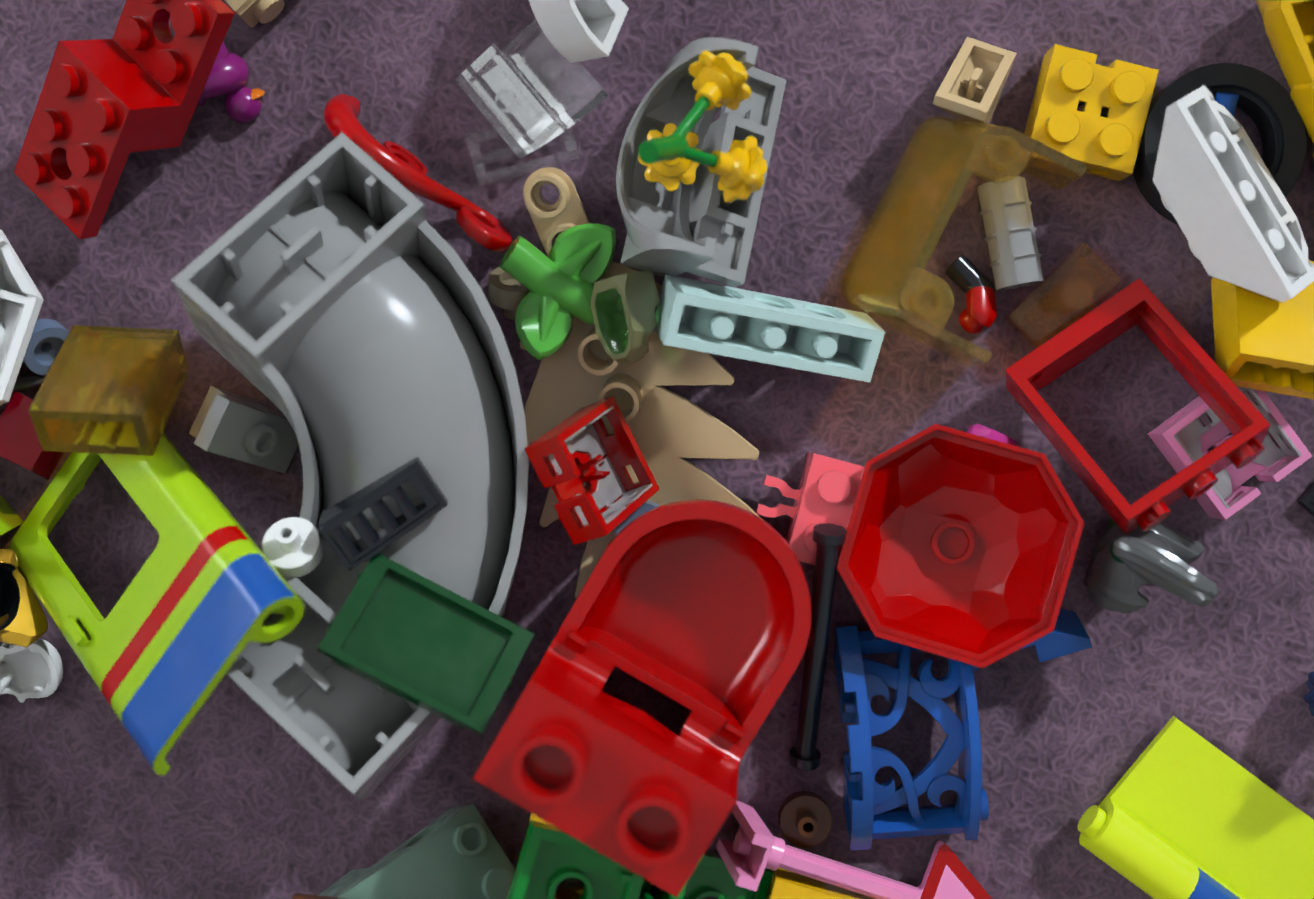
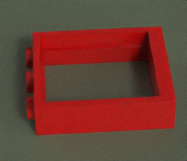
[1005,278,1271,535]

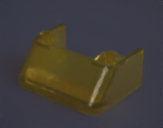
[839,116,1087,367]

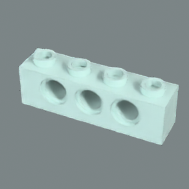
[655,274,885,382]

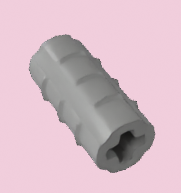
[977,176,1044,291]

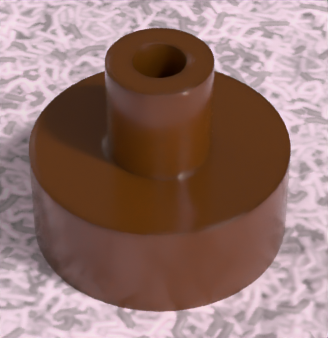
[779,791,832,848]

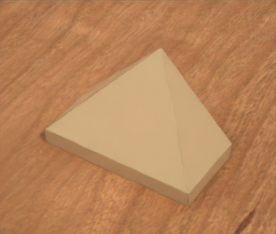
[933,37,1017,132]

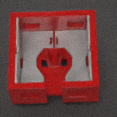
[524,396,660,545]

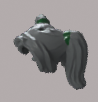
[1083,516,1218,614]

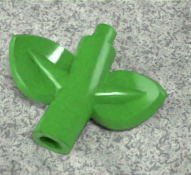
[499,223,616,360]

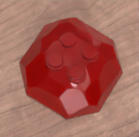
[836,424,1084,668]

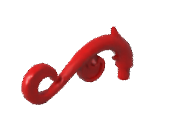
[323,94,512,253]

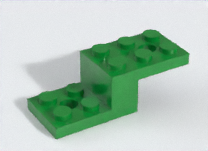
[507,820,773,899]

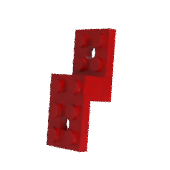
[14,0,235,239]

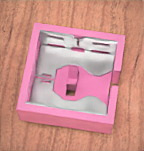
[1148,387,1313,520]

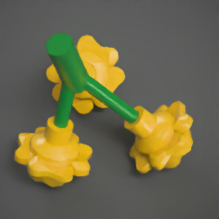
[638,51,768,203]

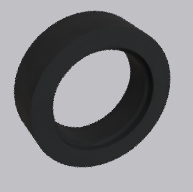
[1133,63,1306,225]

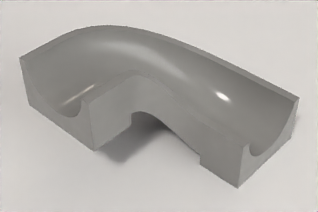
[172,132,529,802]

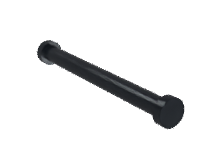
[789,523,846,771]

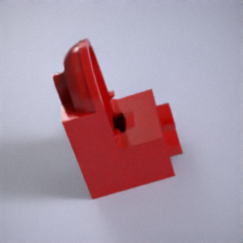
[473,499,811,897]

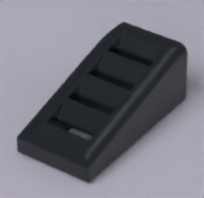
[318,457,448,571]

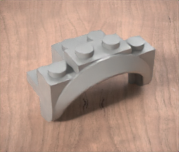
[616,37,787,288]

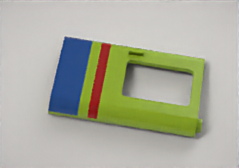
[9,399,305,776]

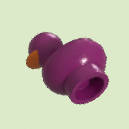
[197,41,265,124]

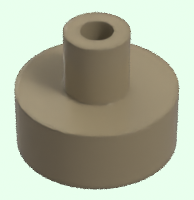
[488,267,530,320]

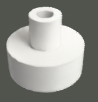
[262,517,323,577]

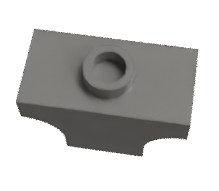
[189,386,299,473]

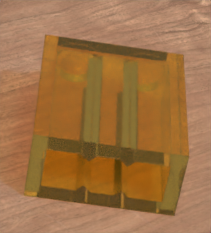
[29,325,188,456]

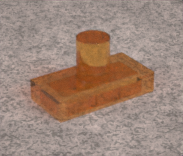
[1005,242,1121,349]

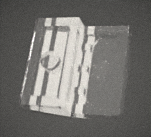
[455,18,609,158]

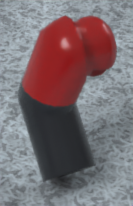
[944,254,997,334]

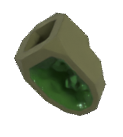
[590,270,660,364]

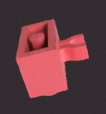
[755,452,865,571]

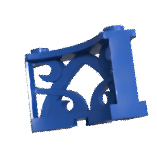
[833,626,989,851]

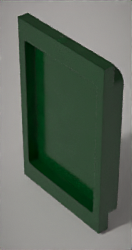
[317,553,534,736]

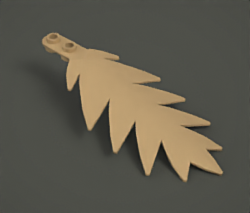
[520,167,759,598]

